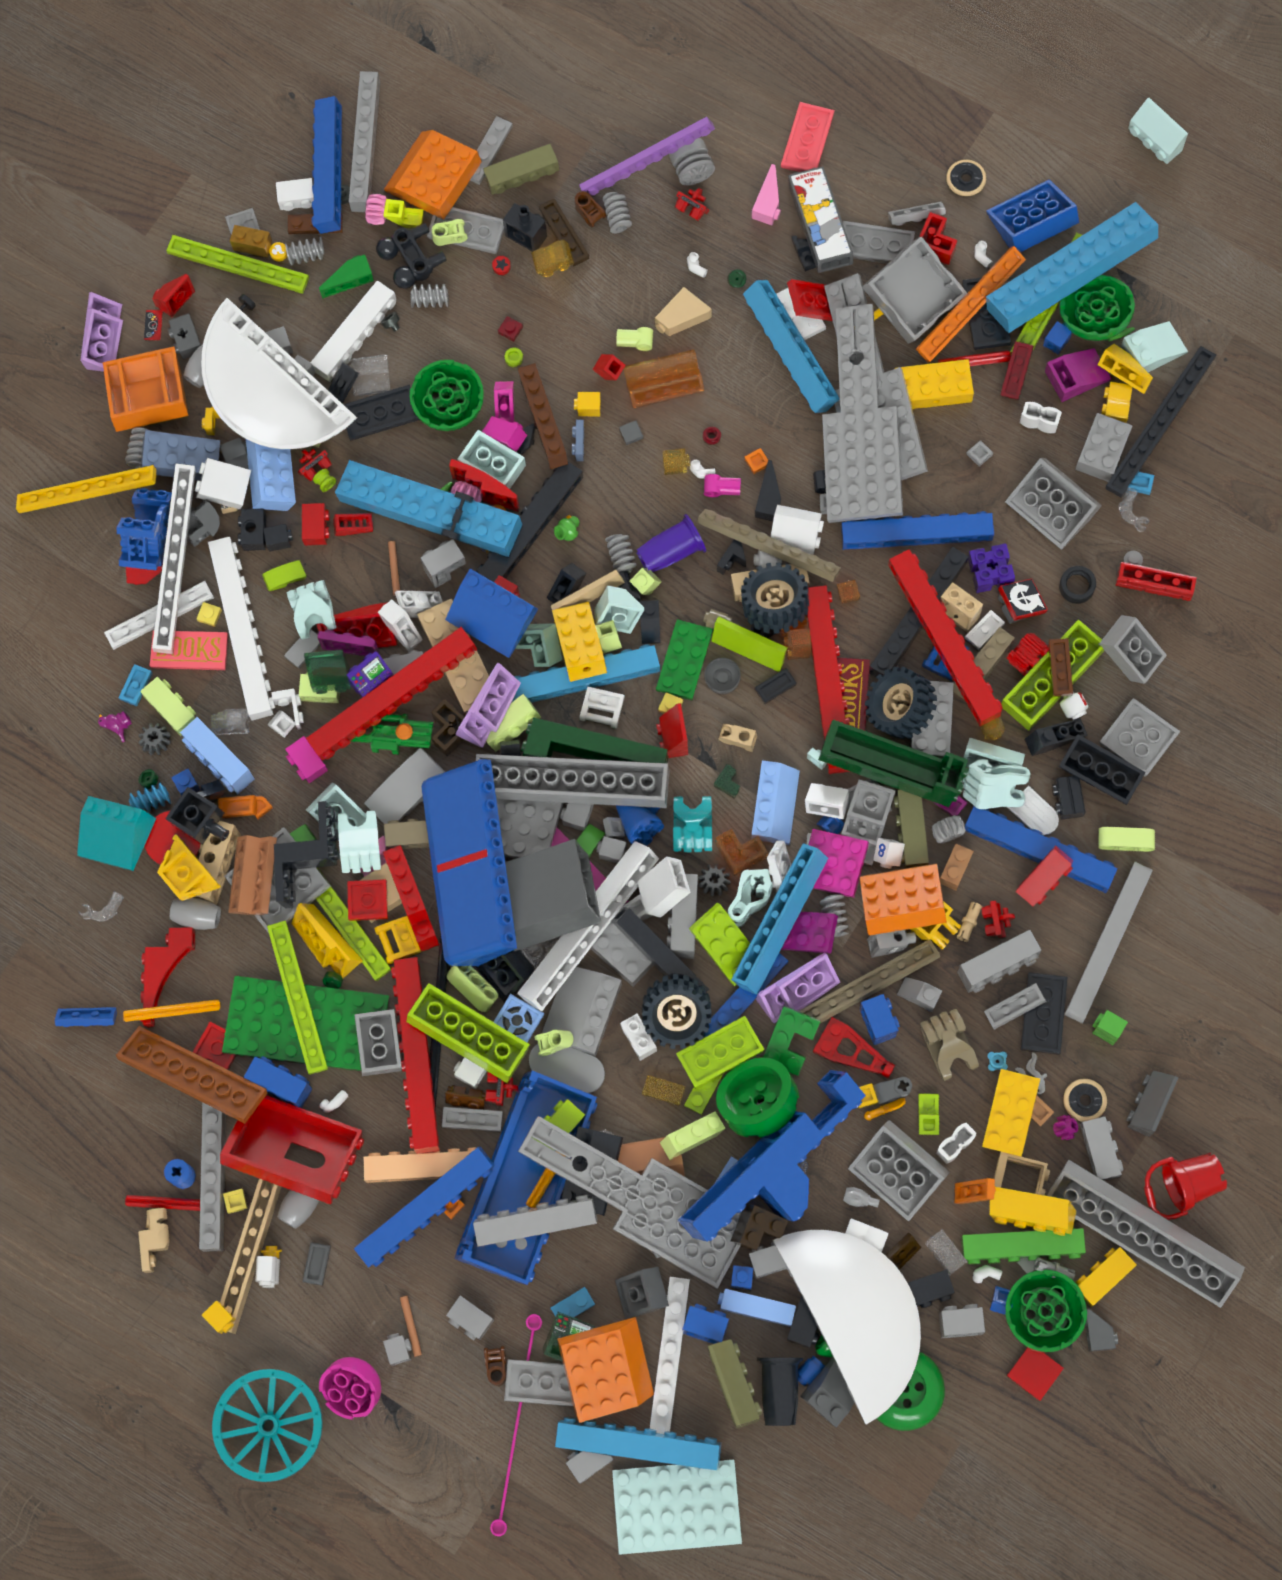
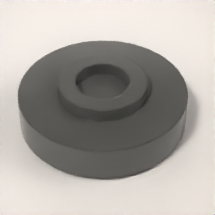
[704,658,741,694]

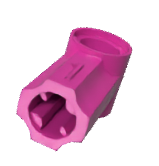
[704,474,741,498]

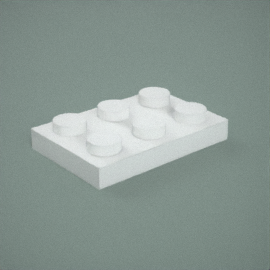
[776,288,826,340]

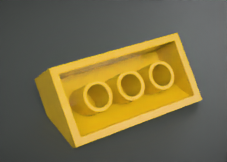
[990,1187,1076,1236]

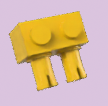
[910,901,961,950]

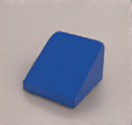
[817,816,845,834]
[990,1286,1013,1314]

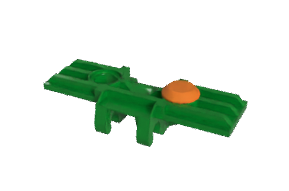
[351,714,433,755]

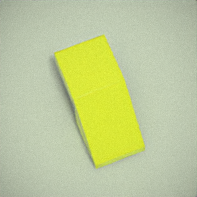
[383,199,424,228]

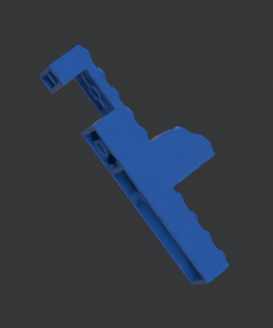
[678,1070,866,1242]

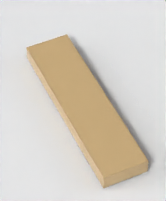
[551,570,625,610]

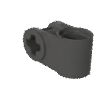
[873,1077,912,1105]

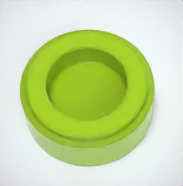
[504,348,523,367]

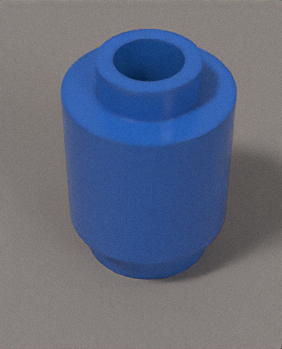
[798,1356,825,1387]

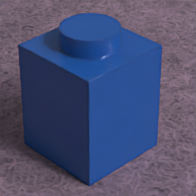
[1043,321,1072,355]
[171,769,201,796]
[731,1265,753,1290]

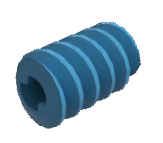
[129,782,172,812]

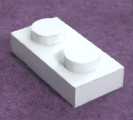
[965,610,1005,651]

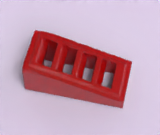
[333,513,373,536]

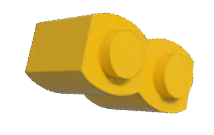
[1101,382,1132,423]

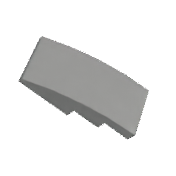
[364,748,445,824]
[841,779,896,867]

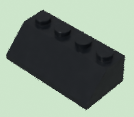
[1059,734,1146,805]
[475,950,535,1003]
[561,1127,623,1216]

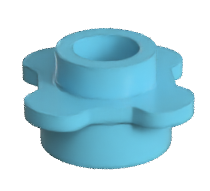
[987,1052,1008,1071]

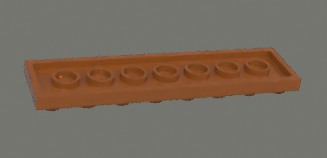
[116,1026,267,1123]

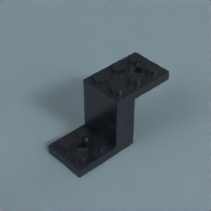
[274,801,340,909]

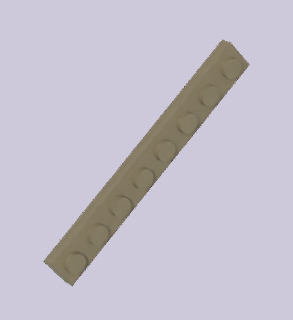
[697,509,841,582]
[799,940,940,1023]

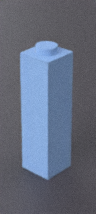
[718,1289,796,1327]

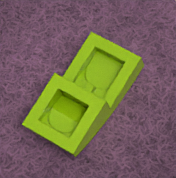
[262,560,306,591]
[918,1093,939,1135]

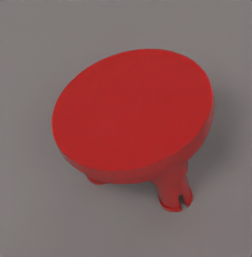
[145,811,201,865]

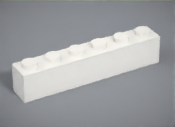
[310,281,396,382]

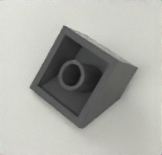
[615,1267,669,1319]

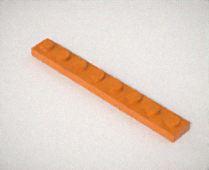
[916,246,1026,362]

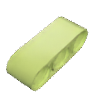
[1098,827,1155,852]
[447,966,498,1012]

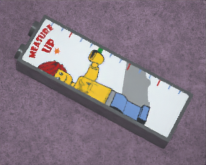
[788,167,853,273]

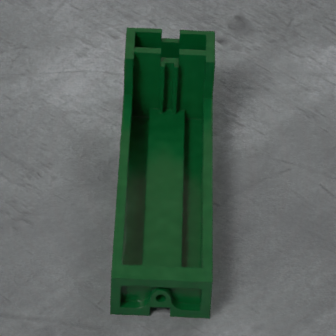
[521,717,668,764]
[818,720,969,807]

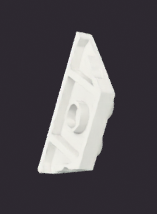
[767,841,791,892]

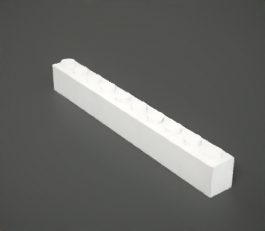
[152,464,196,654]
[208,537,275,720]
[517,841,659,1011]

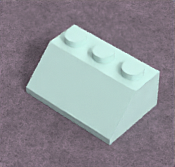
[1128,98,1188,164]
[963,738,1025,789]

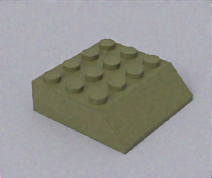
[708,1339,762,1429]

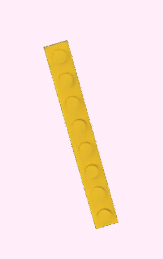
[16,465,157,513]

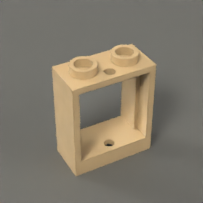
[940,582,983,633]
[993,1152,1050,1195]

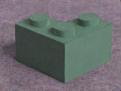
[516,623,563,667]

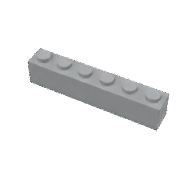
[473,1195,597,1246]

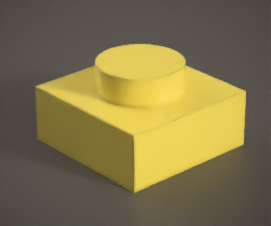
[197,602,222,627]
[658,693,683,713]
[223,1189,248,1214]

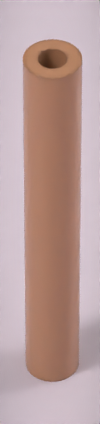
[388,541,400,596]
[400,1296,422,1357]

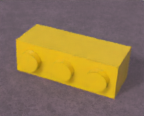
[1075,1247,1137,1307]

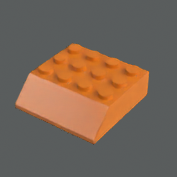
[384,130,481,220]
[102,346,189,432]
[860,863,947,936]
[557,1317,654,1423]

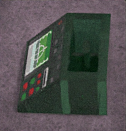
[542,1312,595,1362]

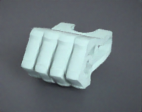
[287,580,336,640]
[963,760,1031,809]
[338,811,381,873]
[727,869,773,928]

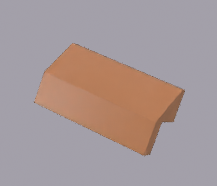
[228,835,277,915]
[618,1137,685,1177]

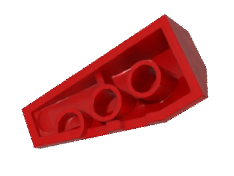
[316,602,397,648]

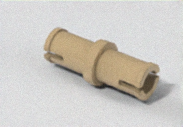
[957,902,982,942]

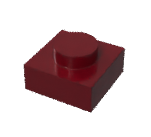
[498,316,523,342]

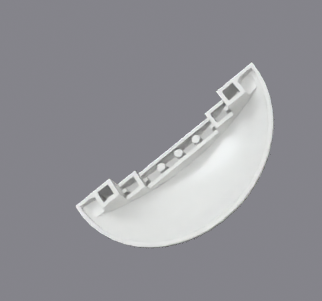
[201,298,357,449]
[773,1230,921,1424]

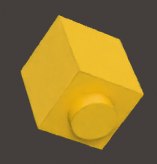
[574,392,601,417]
[202,1301,236,1334]

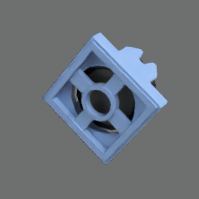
[494,994,544,1043]

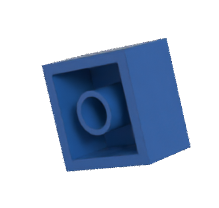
[859,994,900,1045]

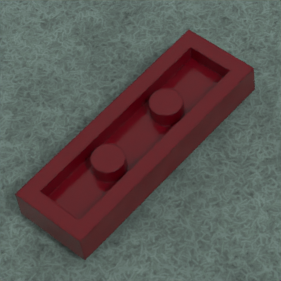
[1000,341,1034,400]

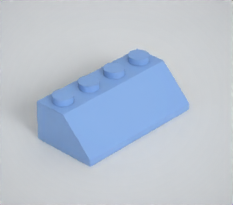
[751,760,800,845]

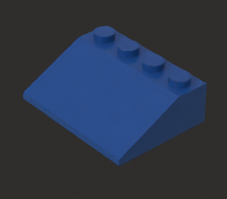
[986,179,1079,252]
[445,569,538,658]

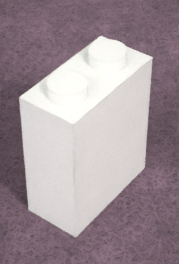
[195,458,251,509]
[771,505,824,554]
[637,856,691,918]

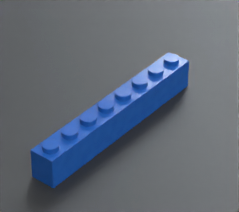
[312,96,342,234]
[841,511,994,550]
[965,806,1118,893]
[354,1147,495,1267]

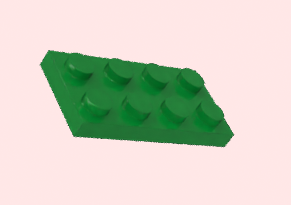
[656,619,713,701]

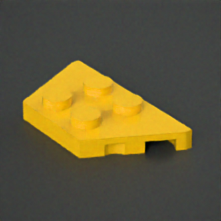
[157,834,221,901]

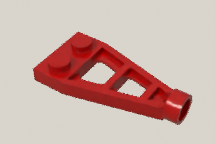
[813,1017,895,1078]

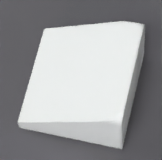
[268,710,296,738]

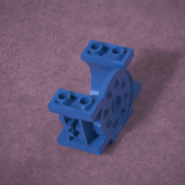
[117,488,172,570]

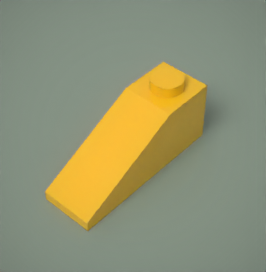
[1098,344,1153,394]

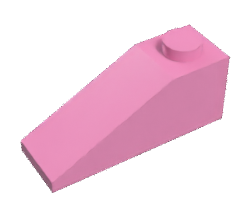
[752,164,781,225]

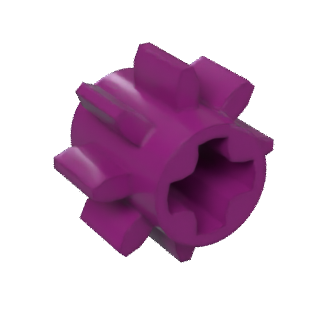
[1053,1115,1078,1140]

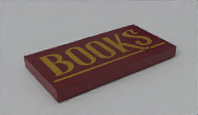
[837,657,870,731]

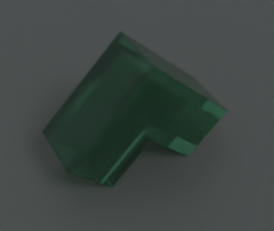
[714,764,741,799]

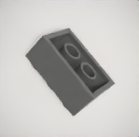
[1126,1071,1179,1137]

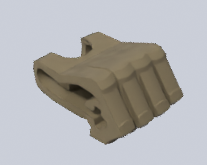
[920,1009,979,1081]

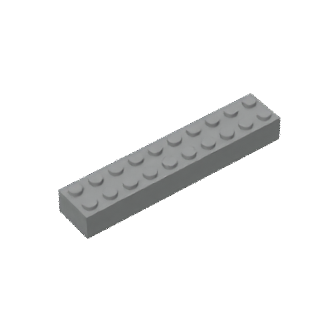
[476,754,670,808]
[1047,1160,1245,1308]

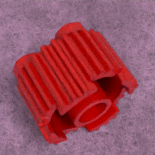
[1006,633,1049,676]

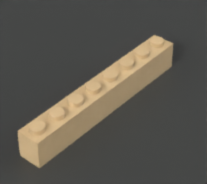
[220,1178,282,1334]

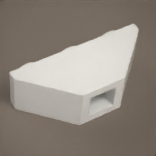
[395,591,443,618]

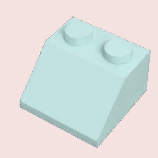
[594,585,644,634]

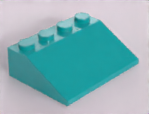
[77,796,156,871]

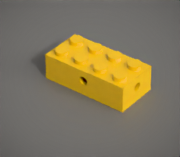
[895,359,974,409]
[552,602,607,682]
[982,1069,1040,1157]

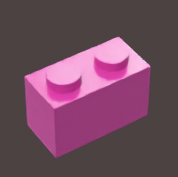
[482,416,527,452]
[285,736,328,783]

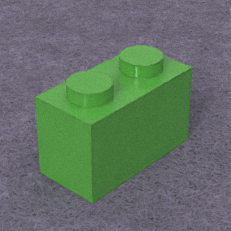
[1092,1010,1128,1045]

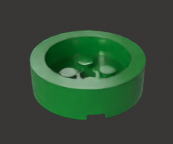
[716,1058,799,1137]

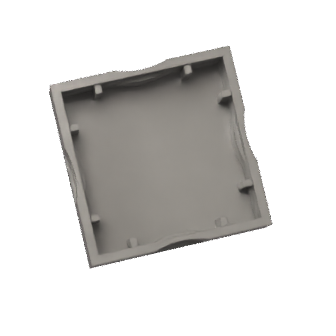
[862,237,967,344]

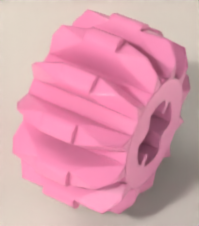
[365,194,387,225]
[451,481,482,503]

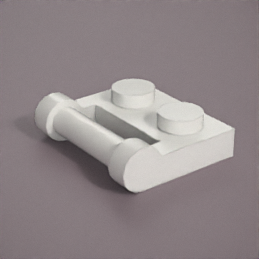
[580,687,625,729]

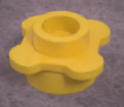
[261,1246,282,1258]

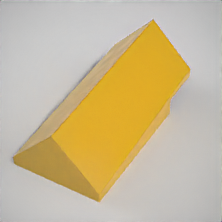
[291,903,363,978]

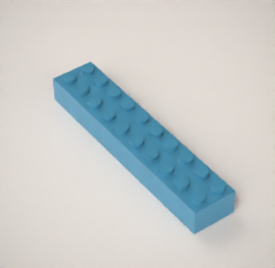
[986,202,1158,333]
[335,460,523,557]

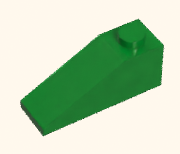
[319,255,374,299]

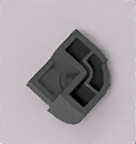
[187,500,220,547]

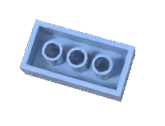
[246,439,296,511]
[180,717,255,794]

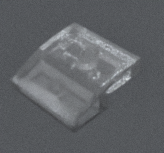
[351,355,391,396]

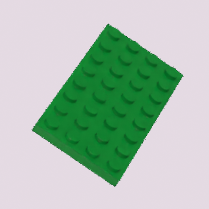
[222,976,389,1071]

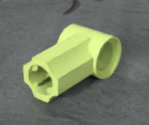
[616,327,653,351]

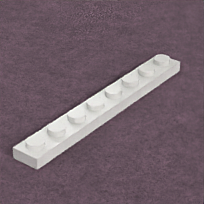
[650,1277,690,1434]

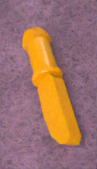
[864,1098,906,1121]

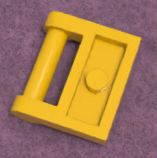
[374,916,421,964]

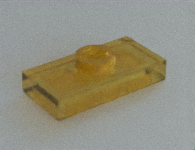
[642,1075,685,1106]

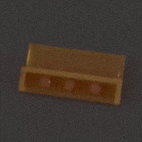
[623,349,705,408]

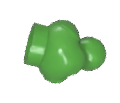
[554,515,580,541]

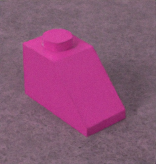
[494,381,514,423]

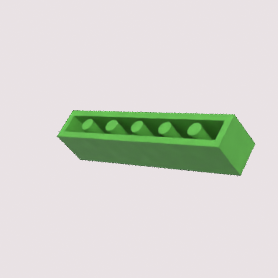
[961,1228,1086,1264]

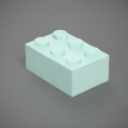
[457,430,526,489]

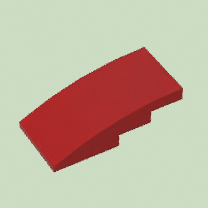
[449,459,520,512]

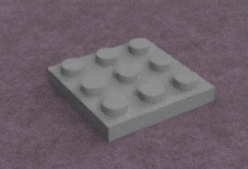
[1099,698,1180,777]

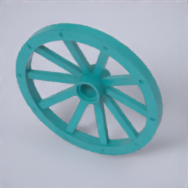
[212,1369,323,1482]

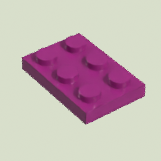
[318,630,379,657]
[781,911,838,954]

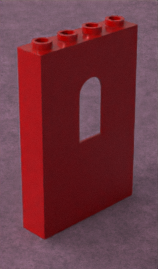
[220,1095,364,1205]

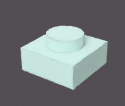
[807,748,827,770]

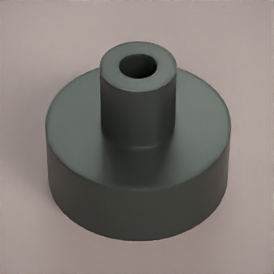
[341,185,350,204]
[381,312,400,332]

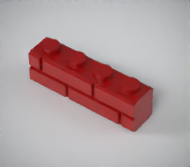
[1115,562,1197,601]

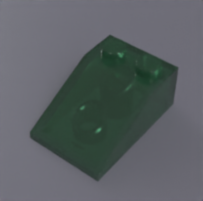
[304,650,351,694]

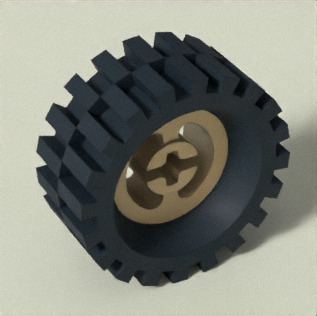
[741,562,809,633]
[865,667,937,739]
[642,974,712,1049]

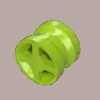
[313,468,337,492]

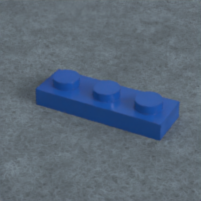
[55,1007,117,1027]

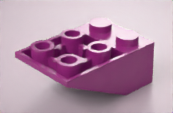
[1045,348,1111,402]

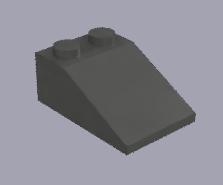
[800,1357,854,1427]

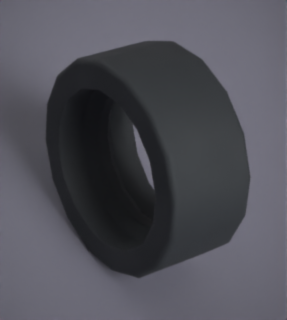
[1059,566,1096,604]

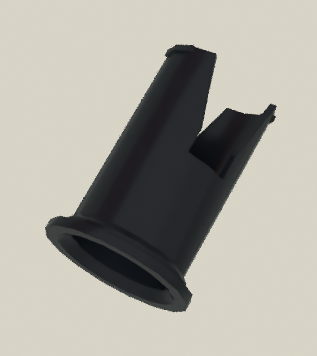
[757,1357,803,1426]

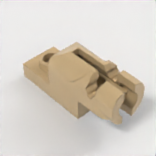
[139,1208,170,1273]

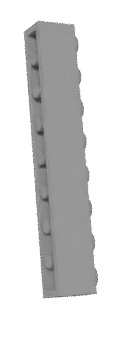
[349,71,380,212]
[199,1102,226,1252]

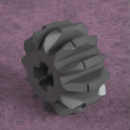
[138,723,171,755]
[698,864,731,897]

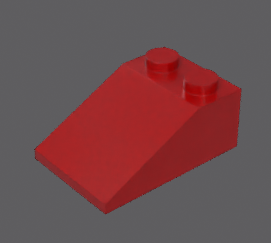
[656,703,688,758]

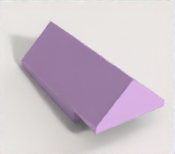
[80,292,123,371]
[456,663,521,748]
[756,952,840,1023]

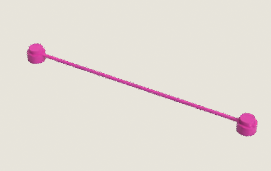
[490,1314,542,1536]

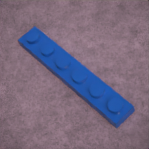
[704,953,789,1038]

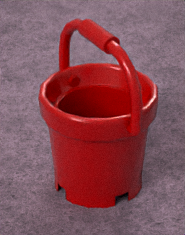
[1144,1152,1227,1220]

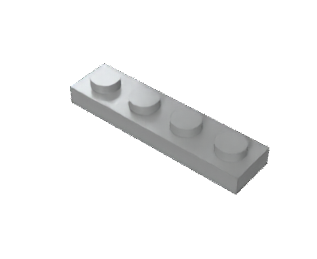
[470,116,513,185]

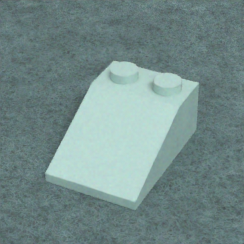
[1121,321,1188,372]
[306,782,367,841]

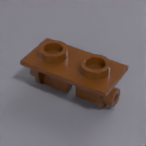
[445,1085,486,1110]

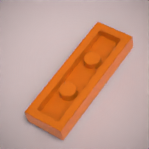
[954,1178,996,1204]

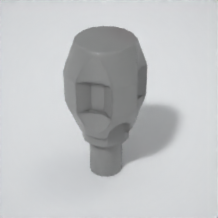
[843,1187,880,1207]

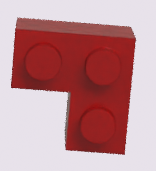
[919,212,957,265]

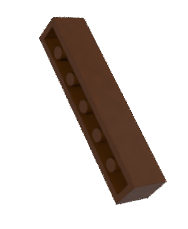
[518,363,568,469]

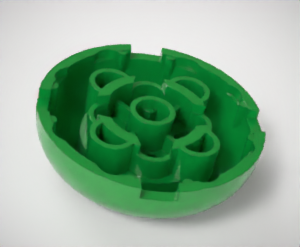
[1060,275,1135,341]
[410,360,484,431]
[1005,1270,1087,1352]
[876,1351,945,1431]

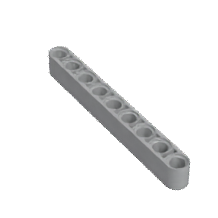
[1065,862,1153,1024]

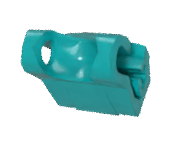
[673,796,712,852]

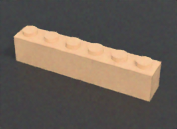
[364,1147,482,1183]

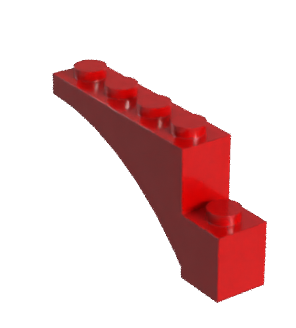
[383,845,439,952]
[140,927,196,1028]

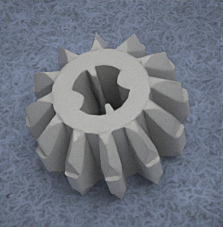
[932,815,966,843]

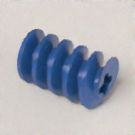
[164,1159,196,1189]

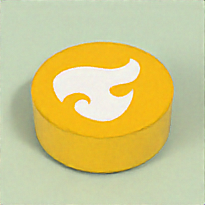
[269,242,287,262]

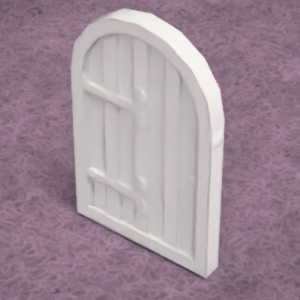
[1007,786,1059,836]

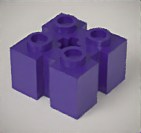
[968,543,1015,593]

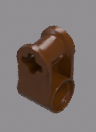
[575,191,606,228]
[484,1346,506,1386]

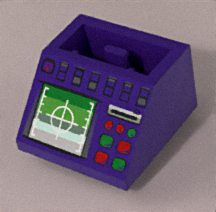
[347,651,393,698]

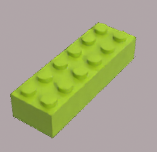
[1001,619,1105,731]
[406,983,530,1083]

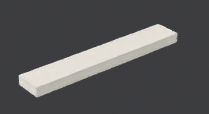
[104,581,214,650]

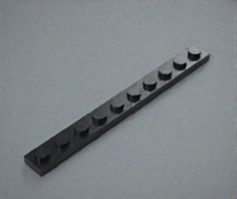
[1105,346,1217,498]

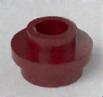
[703,427,721,445]

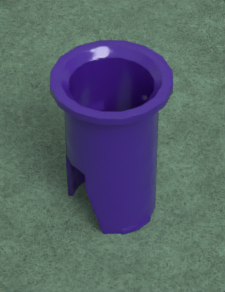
[637,514,706,572]

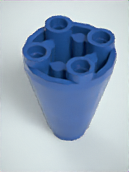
[616,805,664,846]

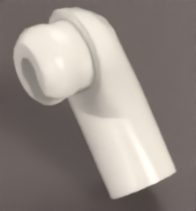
[974,241,993,268]
[687,252,708,278]
[690,460,715,479]
[319,1090,348,1113]
[972,1265,1002,1283]

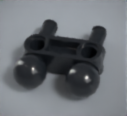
[376,222,447,289]

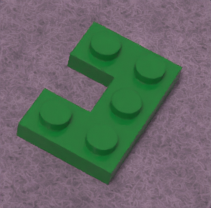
[763,1006,821,1076]

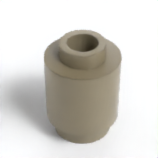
[703,609,732,629]

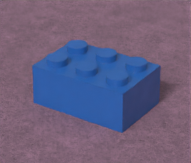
[244,1056,312,1108]
[682,1304,729,1344]

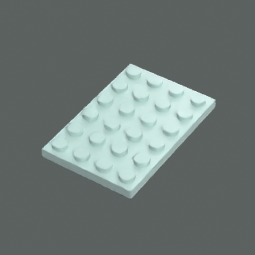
[612,1460,742,1555]

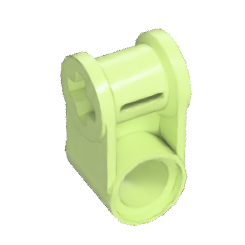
[432,219,468,246]
[535,1030,574,1056]

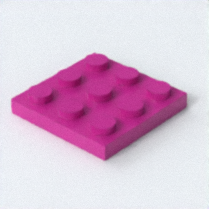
[808,829,869,898]

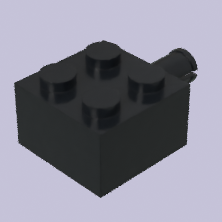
[503,203,547,254]
[165,787,229,845]

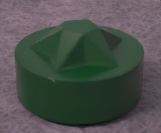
[727,269,747,288]
[138,769,159,789]
[322,971,343,989]

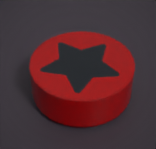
[492,256,511,275]

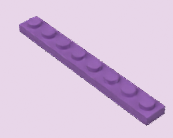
[580,117,715,196]

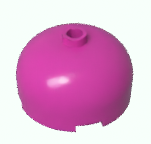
[319,1357,381,1420]

